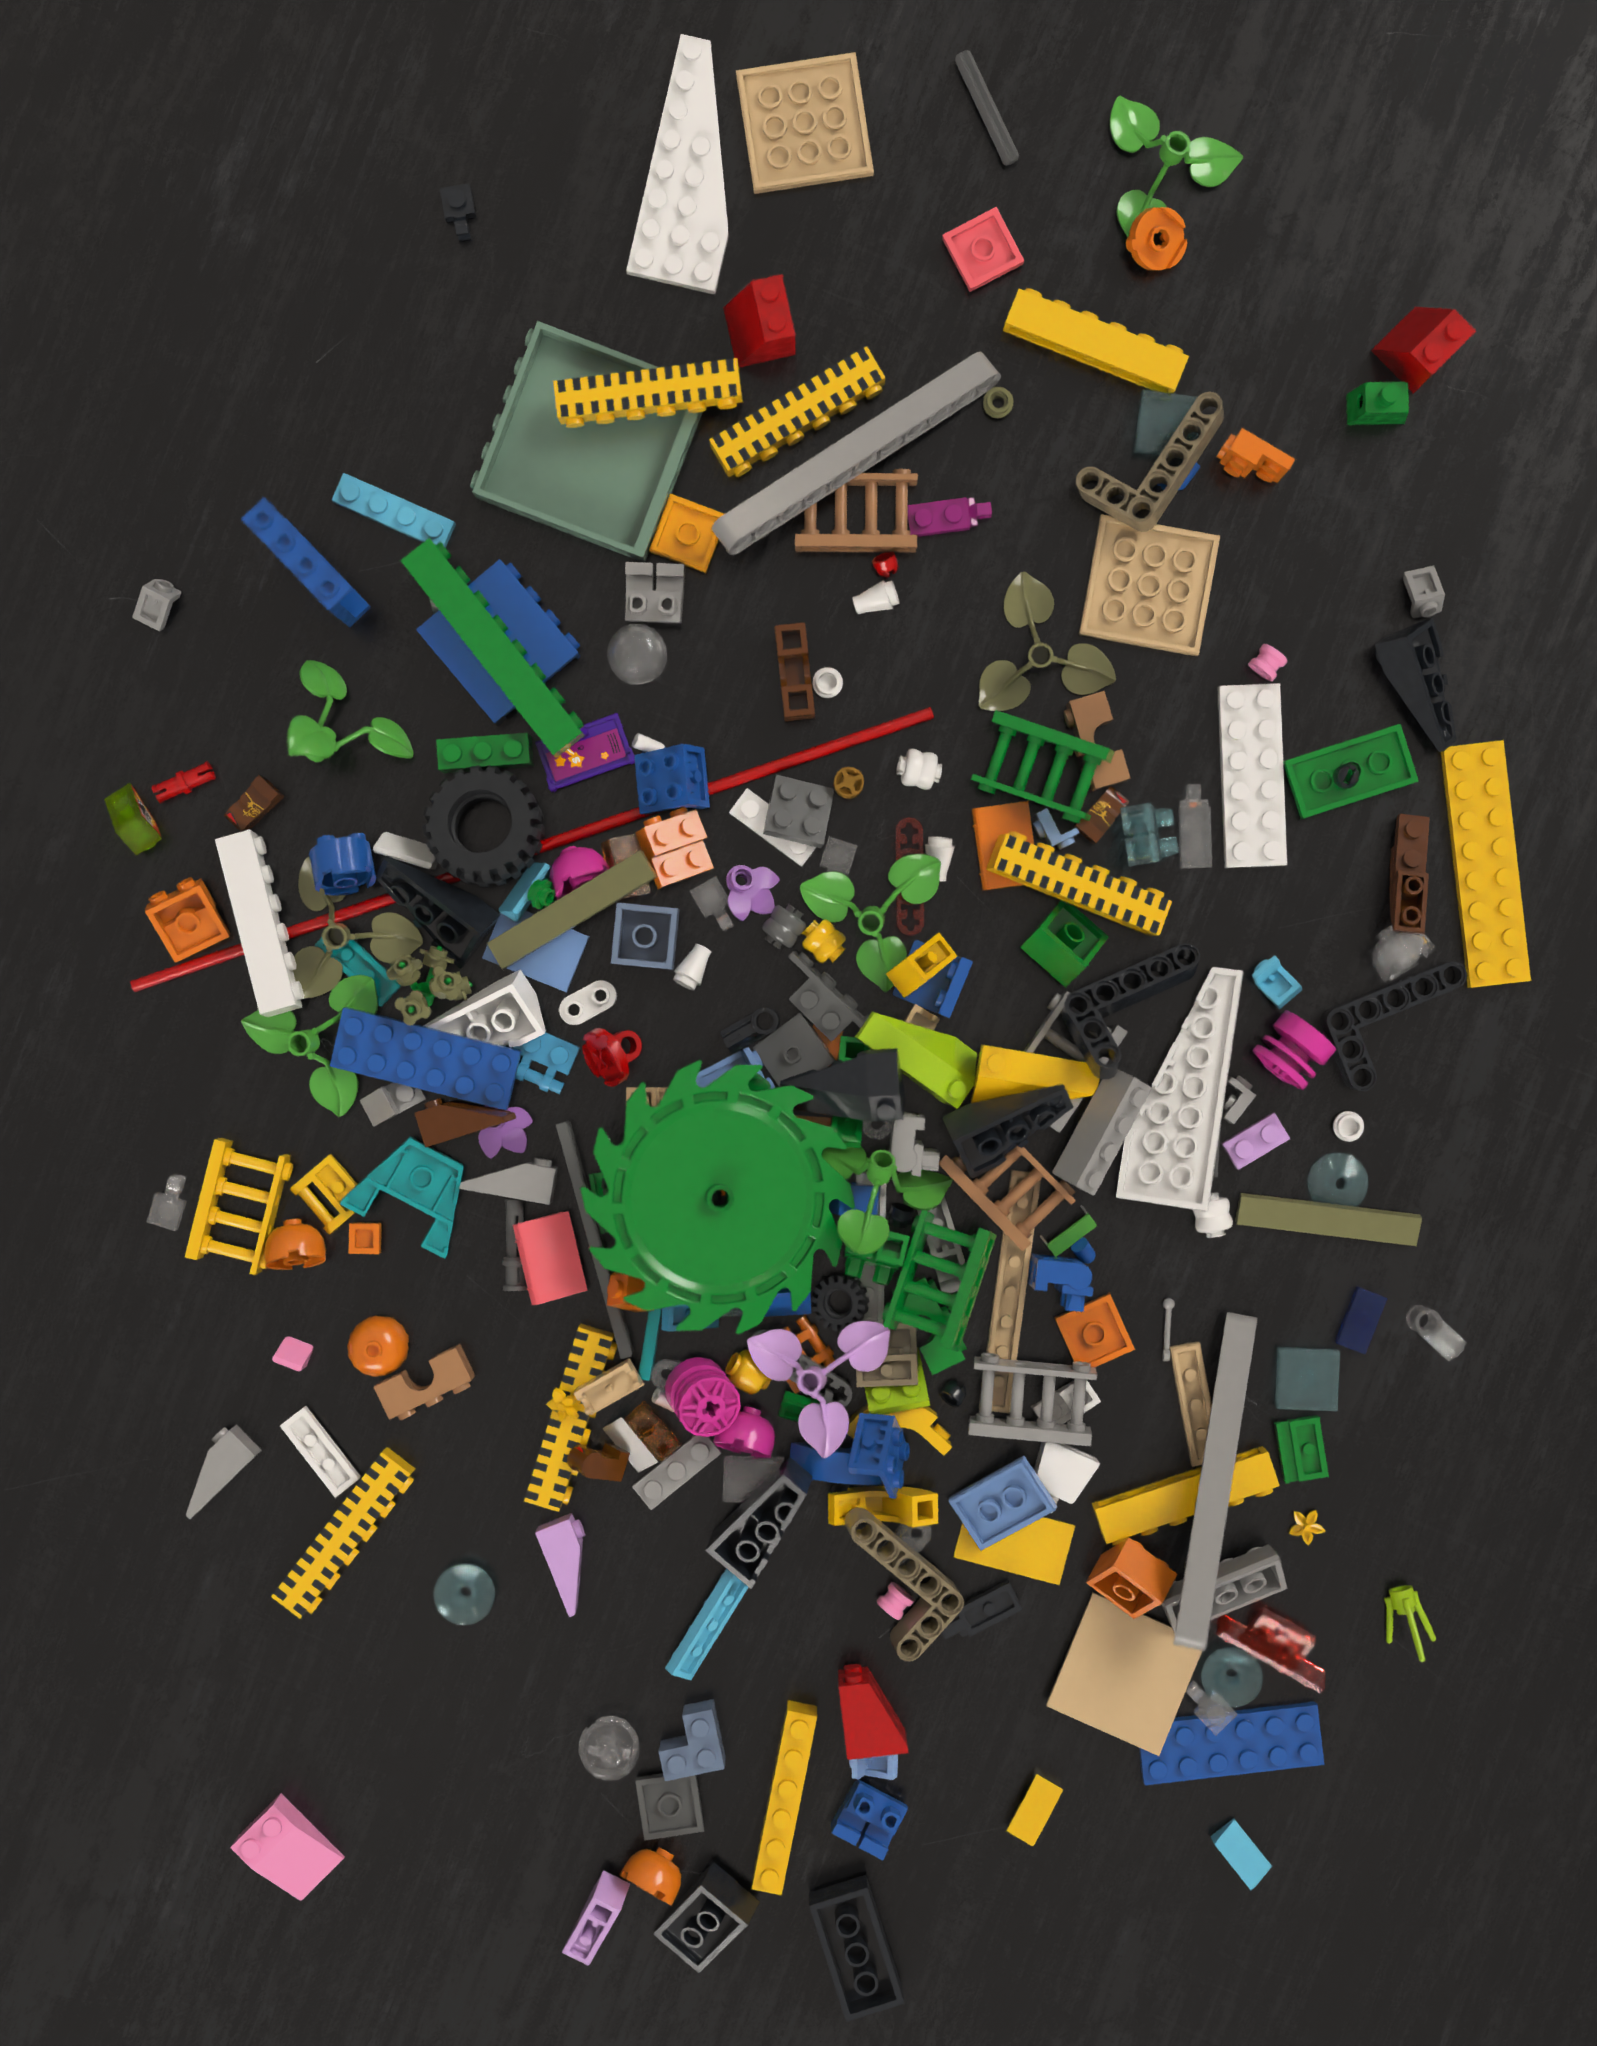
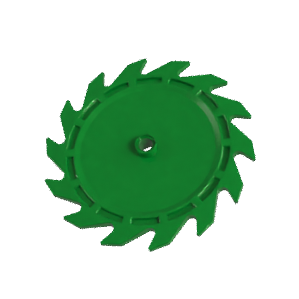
[580,1060,855,1335]

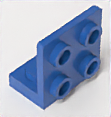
[634,744,710,815]
[893,940,973,1018]
[847,1413,910,1498]

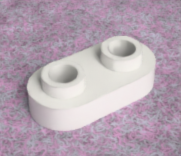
[559,980,617,1025]

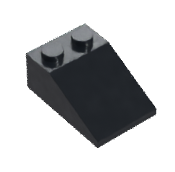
[653,1862,760,1973]

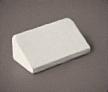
[373,832,438,870]

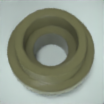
[983,387,1014,418]

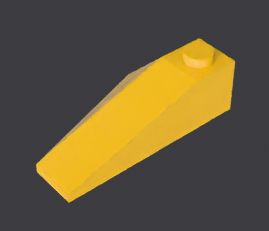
[971,1045,1100,1103]

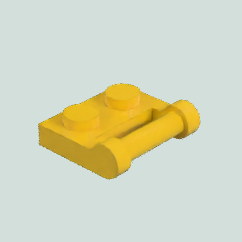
[290,1154,357,1235]

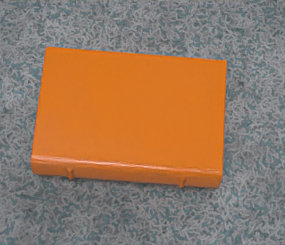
[972,801,1034,890]

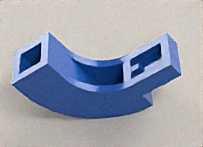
[790,1442,882,1485]

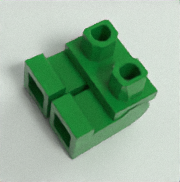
[843,1231,910,1286]

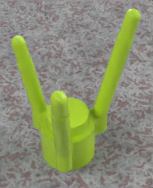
[1384,1585,1436,1662]

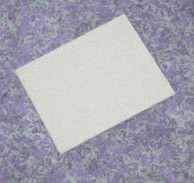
[602,1417,658,1473]

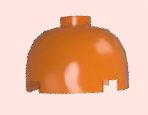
[264,1219,326,1270]
[347,1316,409,1377]
[619,1847,681,1906]

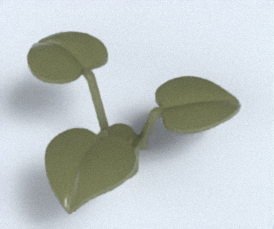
[979,572,1116,711]
[293,857,423,998]

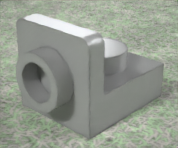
[1403,565,1445,618]
[132,579,181,631]
[1222,1075,1256,1124]

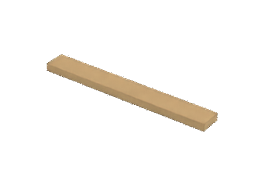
[979,1170,1041,1414]

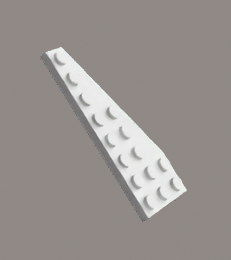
[626,34,729,295]
[1116,967,1243,1212]

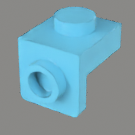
[1252,956,1302,1010]

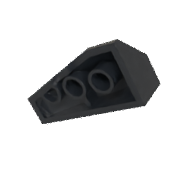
[942,1084,1073,1179]

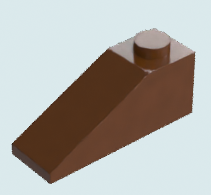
[414,1098,516,1148]

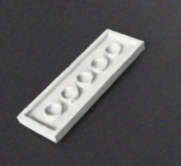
[1218,683,1287,868]

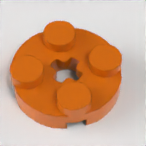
[1126,207,1187,271]

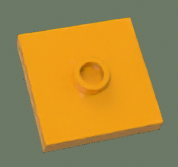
[649,493,724,573]

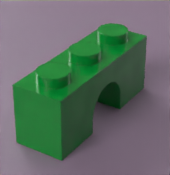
[436,733,534,773]
[892,1274,967,1375]

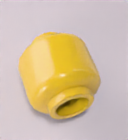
[725,1350,772,1395]

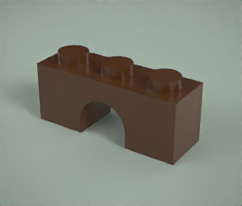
[775,622,815,721]

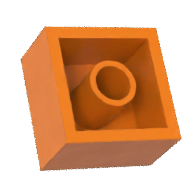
[1086,1537,1177,1619]

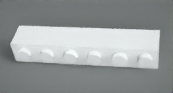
[215,829,304,1017]

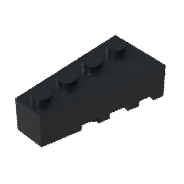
[705,1457,813,1589]

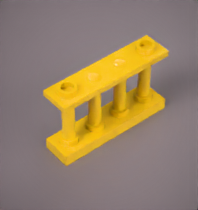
[185,1138,293,1275]

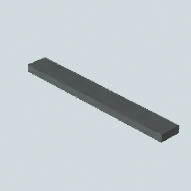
[556,1120,634,1359]

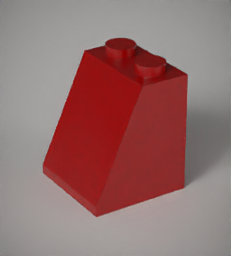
[723,274,796,368]
[1371,307,1476,394]
[838,1664,908,1760]

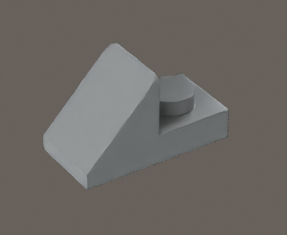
[360,1082,428,1127]

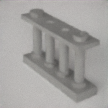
[1023,991,1128,1133]
[968,1353,1097,1446]

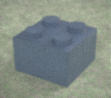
[611,903,680,970]

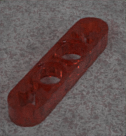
[895,817,924,936]

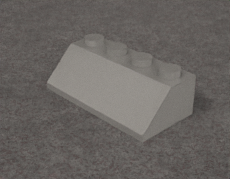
[1052,1070,1152,1196]
[1161,1544,1287,1633]

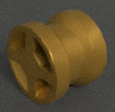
[833,767,864,799]

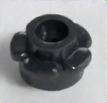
[886,1203,915,1228]

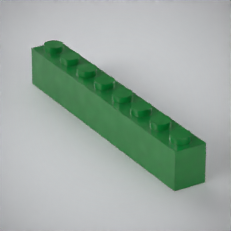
[401,538,585,758]

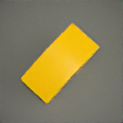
[1006,1774,1063,1847]

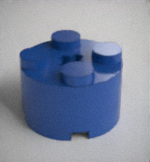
[309,833,376,896]

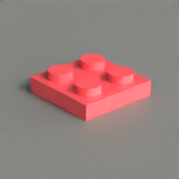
[942,207,1024,292]

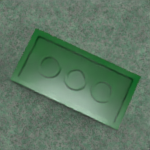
[1283,724,1419,819]

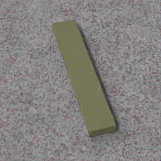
[487,850,658,969]
[1235,1193,1422,1246]

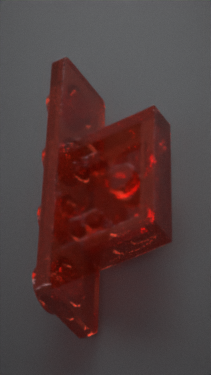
[1216,1607,1326,1693]

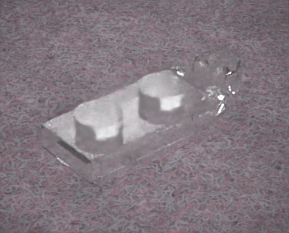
[1178,784,1212,869]

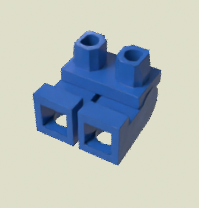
[1027,1253,1093,1312]
[831,1779,908,1860]

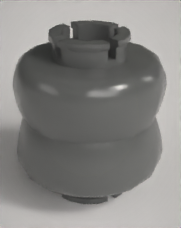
[762,904,806,949]

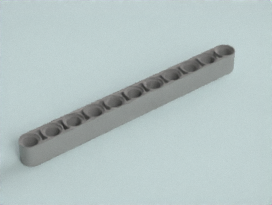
[712,352,1001,555]
[1174,1312,1257,1651]

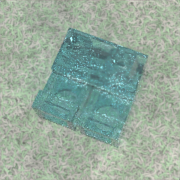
[1120,803,1179,866]

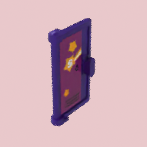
[535,713,635,793]

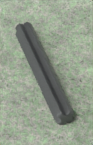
[955,50,1019,166]

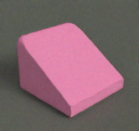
[272,1336,313,1372]

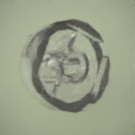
[607,623,667,685]
[1372,925,1436,983]
[578,1716,640,1781]

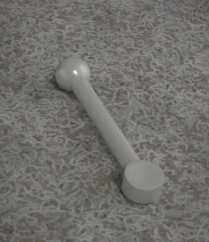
[1162,1298,1175,1361]

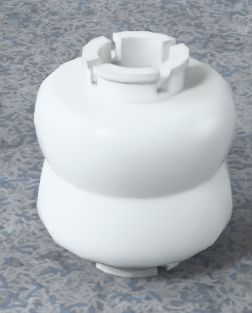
[896,749,942,790]
[1192,1192,1233,1238]

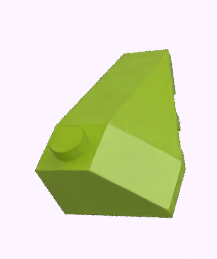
[855,1012,977,1109]

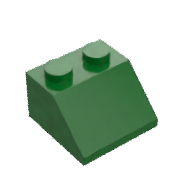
[1020,900,1109,988]

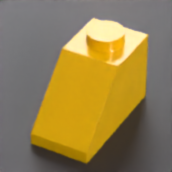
[886,933,957,998]

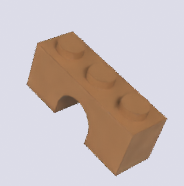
[1063,691,1130,791]
[374,1344,475,1420]

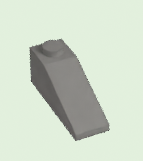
[459,1158,559,1205]
[917,1196,966,1293]
[186,1425,262,1519]

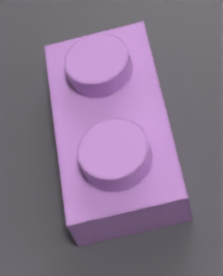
[1221,1112,1290,1170]

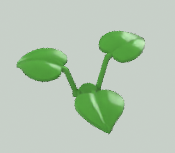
[1110,96,1243,237]
[287,660,414,762]
[800,854,941,992]
[241,975,378,1117]
[822,1146,953,1254]

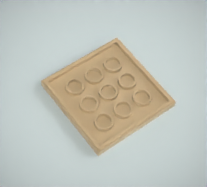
[736,52,874,194]
[1079,514,1220,656]
[1046,1592,1202,1756]

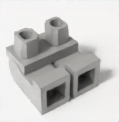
[625,562,686,623]
[889,1112,940,1176]

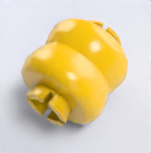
[802,919,846,963]

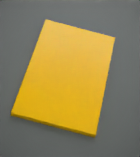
[953,1517,1075,1585]

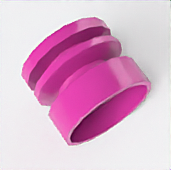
[1252,1010,1336,1090]
[665,1357,741,1437]

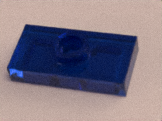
[1335,1286,1387,1354]

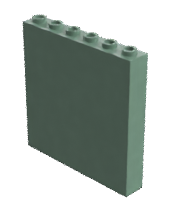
[470,321,703,563]

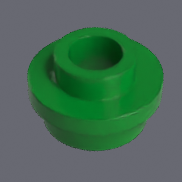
[527,879,555,909]

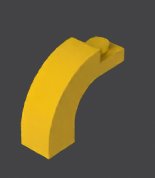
[847,1404,952,1455]
[828,1486,938,1527]

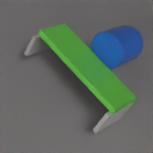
[1040,1205,1097,1264]

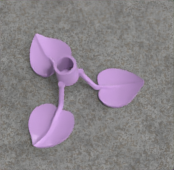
[747,1321,890,1458]

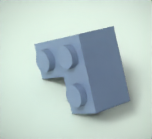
[659,1699,726,1781]

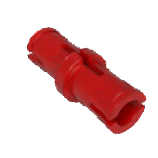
[152,761,216,804]

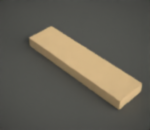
[1169,1341,1212,1467]

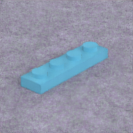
[331,473,456,548]
[665,1568,748,1680]

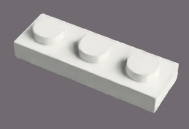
[729,788,816,867]
[280,1406,361,1497]

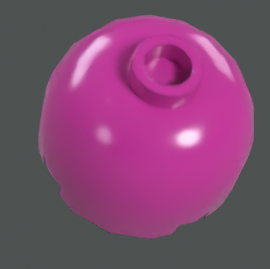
[550,846,610,900]
[713,1406,775,1459]

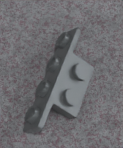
[788,949,869,1042]

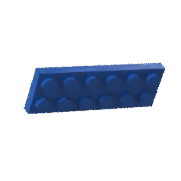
[330,1007,522,1110]
[1139,1702,1324,1786]

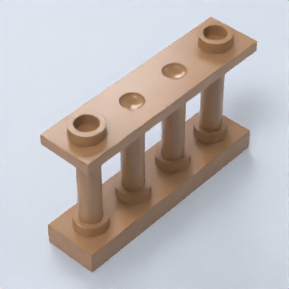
[795,469,918,553]
[939,1146,1076,1251]

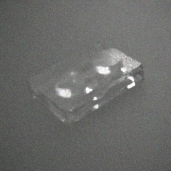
[723,1456,784,1503]

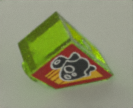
[104,783,162,855]

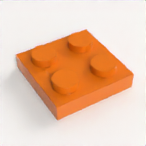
[1054,1293,1135,1367]

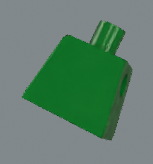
[1346,382,1409,425]

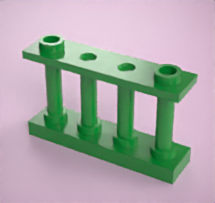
[971,710,1114,824]
[882,1209,997,1352]

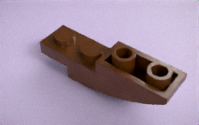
[1390,814,1430,934]

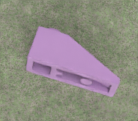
[535,1513,585,1617]
[562,1870,630,1966]

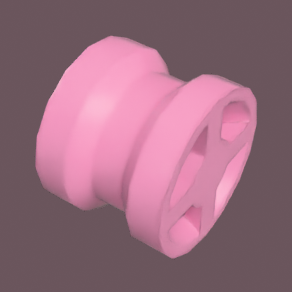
[1248,644,1288,681]
[876,1582,915,1620]

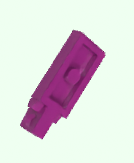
[908,497,992,537]

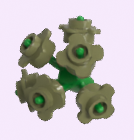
[386,946,472,1025]

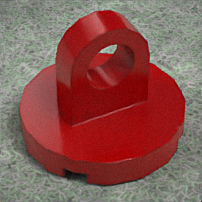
[582,1028,642,1087]

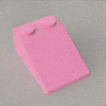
[230,1793,345,1901]

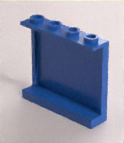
[242,498,371,628]
[416,559,581,726]

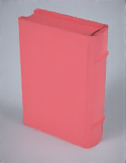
[512,1211,588,1305]

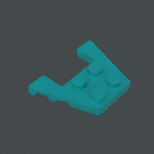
[340,1137,464,1259]

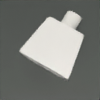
[1034,1442,1100,1513]

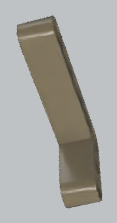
[1076,392,1224,532]
[845,1507,964,1661]

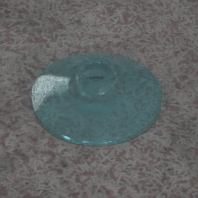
[1307,1152,1368,1207]
[434,1564,495,1625]
[1201,1647,1263,1707]

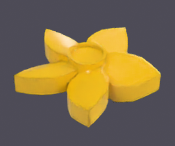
[546,1387,579,1422]
[1288,1509,1325,1546]

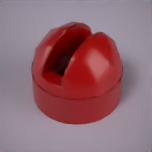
[872,551,898,577]

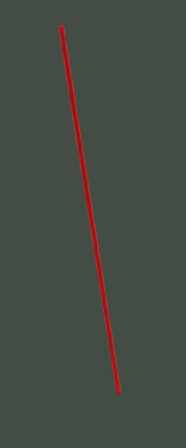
[130,707,934,992]

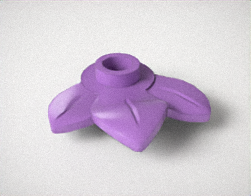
[726,865,780,921]
[478,1105,533,1158]

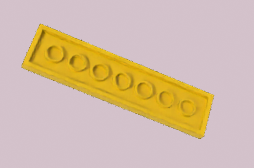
[1441,740,1531,988]

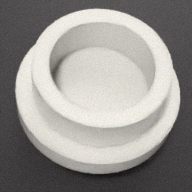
[813,667,843,698]
[1333,1111,1364,1142]

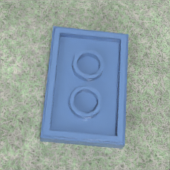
[482,911,590,992]
[948,1456,1057,1550]

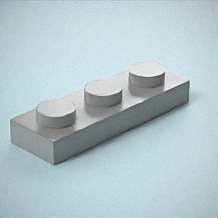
[632,1435,722,1510]

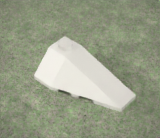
[423,969,546,1047]

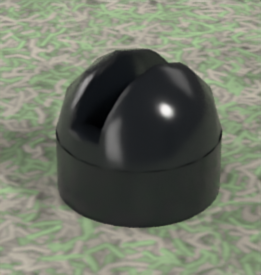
[1333,764,1360,789]
[939,1381,966,1408]

